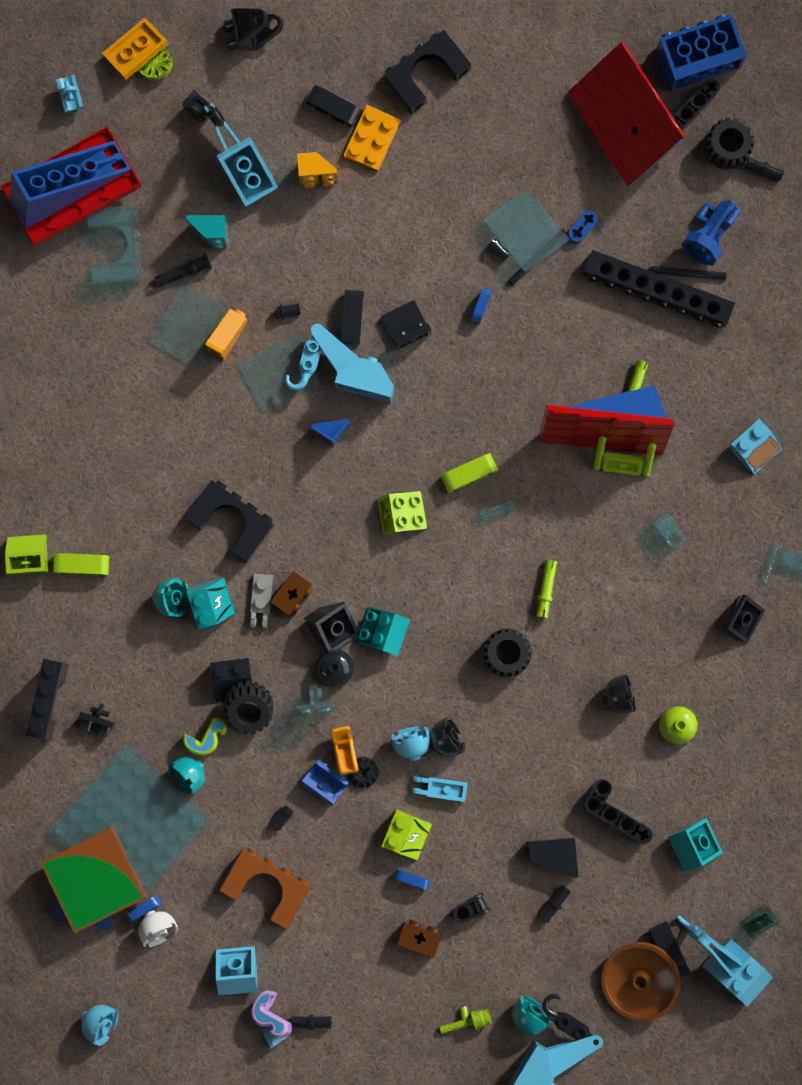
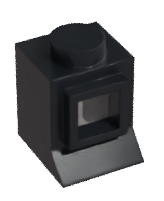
[182,90,210,123]

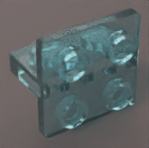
[295,684,335,714]

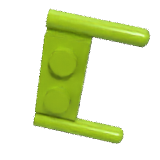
[593,436,656,477]

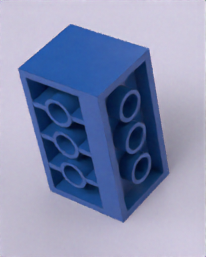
[656,14,747,91]

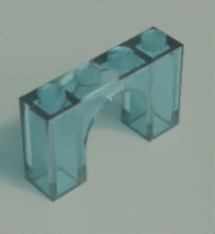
[87,205,143,287]

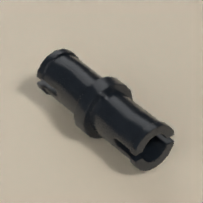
[744,157,784,182]
[538,885,571,923]
[291,1014,332,1030]

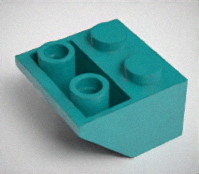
[356,606,410,656]

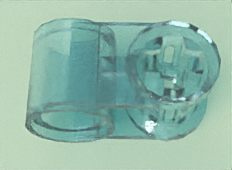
[651,512,685,549]

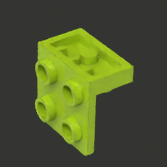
[377,491,427,536]

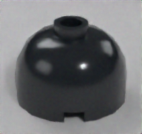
[316,649,354,687]
[603,675,636,714]
[430,717,465,757]

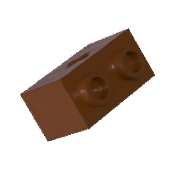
[271,571,313,616]
[397,919,442,958]

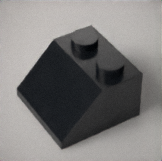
[210,658,253,702]

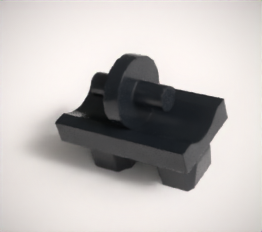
[78,703,115,737]

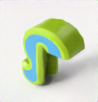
[182,717,229,756]

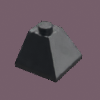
[304,602,359,652]

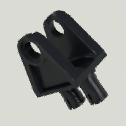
[223,8,284,51]

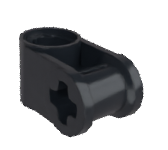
[452,892,491,923]

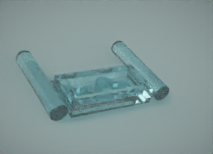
[760,543,802,585]

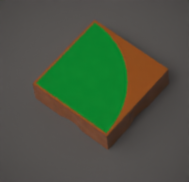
[40,826,148,934]

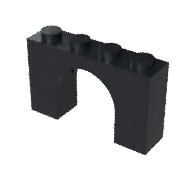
[384,30,472,114]
[185,480,274,563]
[26,659,69,740]

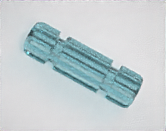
[478,500,515,522]

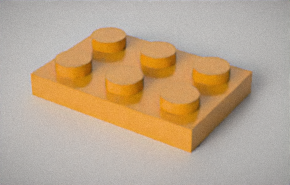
[102,18,169,80]
[344,105,401,172]

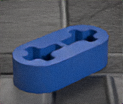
[568,211,597,243]
[471,288,492,324]
[393,869,431,890]
[126,895,162,923]

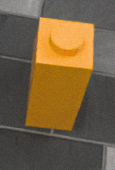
[205,309,248,360]

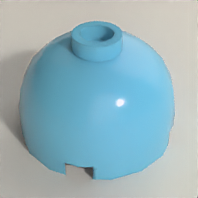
[391,726,431,761]
[81,1004,119,1046]

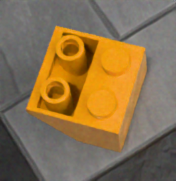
[297,152,338,188]

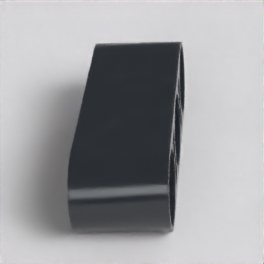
[305,85,362,128]
[341,290,364,345]
[648,921,690,978]

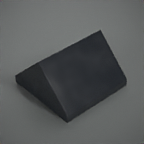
[722,594,765,644]

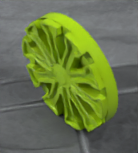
[139,49,173,80]

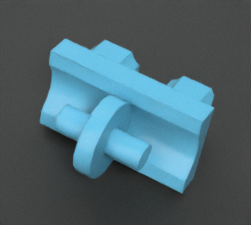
[56,75,84,113]

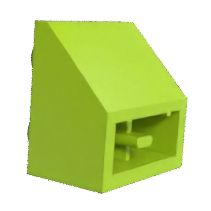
[5,534,49,576]

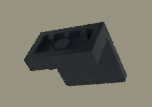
[381,300,432,350]

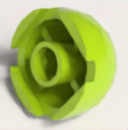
[659,706,698,745]

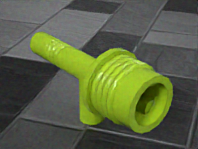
[440,1006,492,1034]

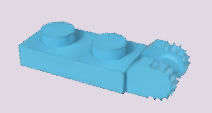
[411,776,468,802]

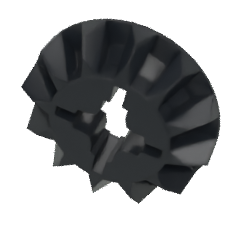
[348,757,379,788]

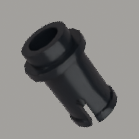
[487,238,511,262]
[276,303,301,319]
[270,805,294,830]

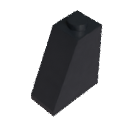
[524,837,579,878]

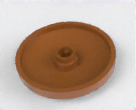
[602,942,681,1021]

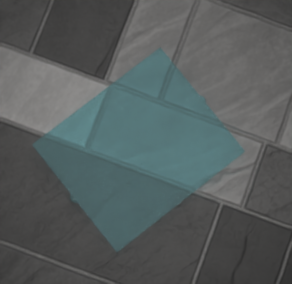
[483,189,570,272]
[148,283,230,369]
[237,332,323,413]

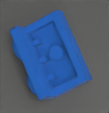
[300,760,348,806]

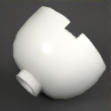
[138,910,179,947]

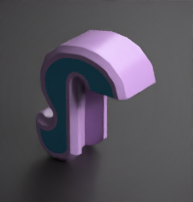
[251,990,292,1038]

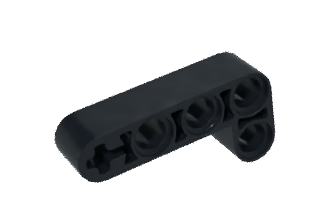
[670,78,720,132]
[583,779,653,844]

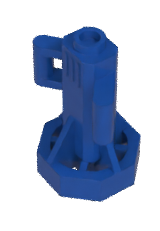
[681,200,741,266]

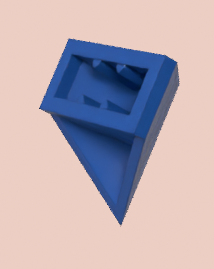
[311,419,350,446]

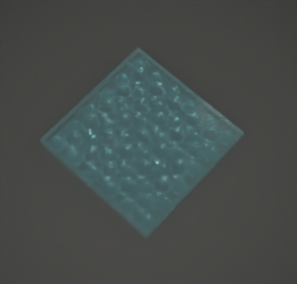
[48,743,212,908]

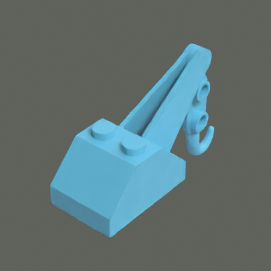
[285,324,394,403]
[676,915,773,1007]

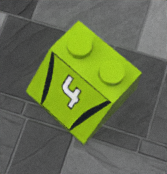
[382,809,432,860]

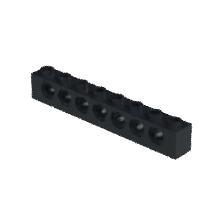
[583,250,735,328]

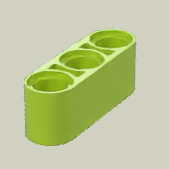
[440,453,498,493]
[53,553,110,575]

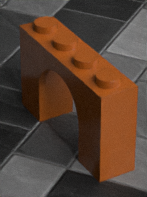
[220,848,311,929]

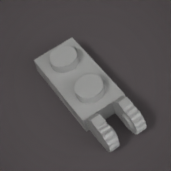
[250,574,273,629]

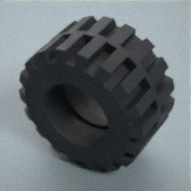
[704,117,755,170]
[483,628,532,677]
[224,681,273,735]

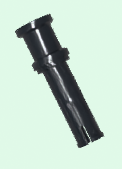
[154,253,212,288]

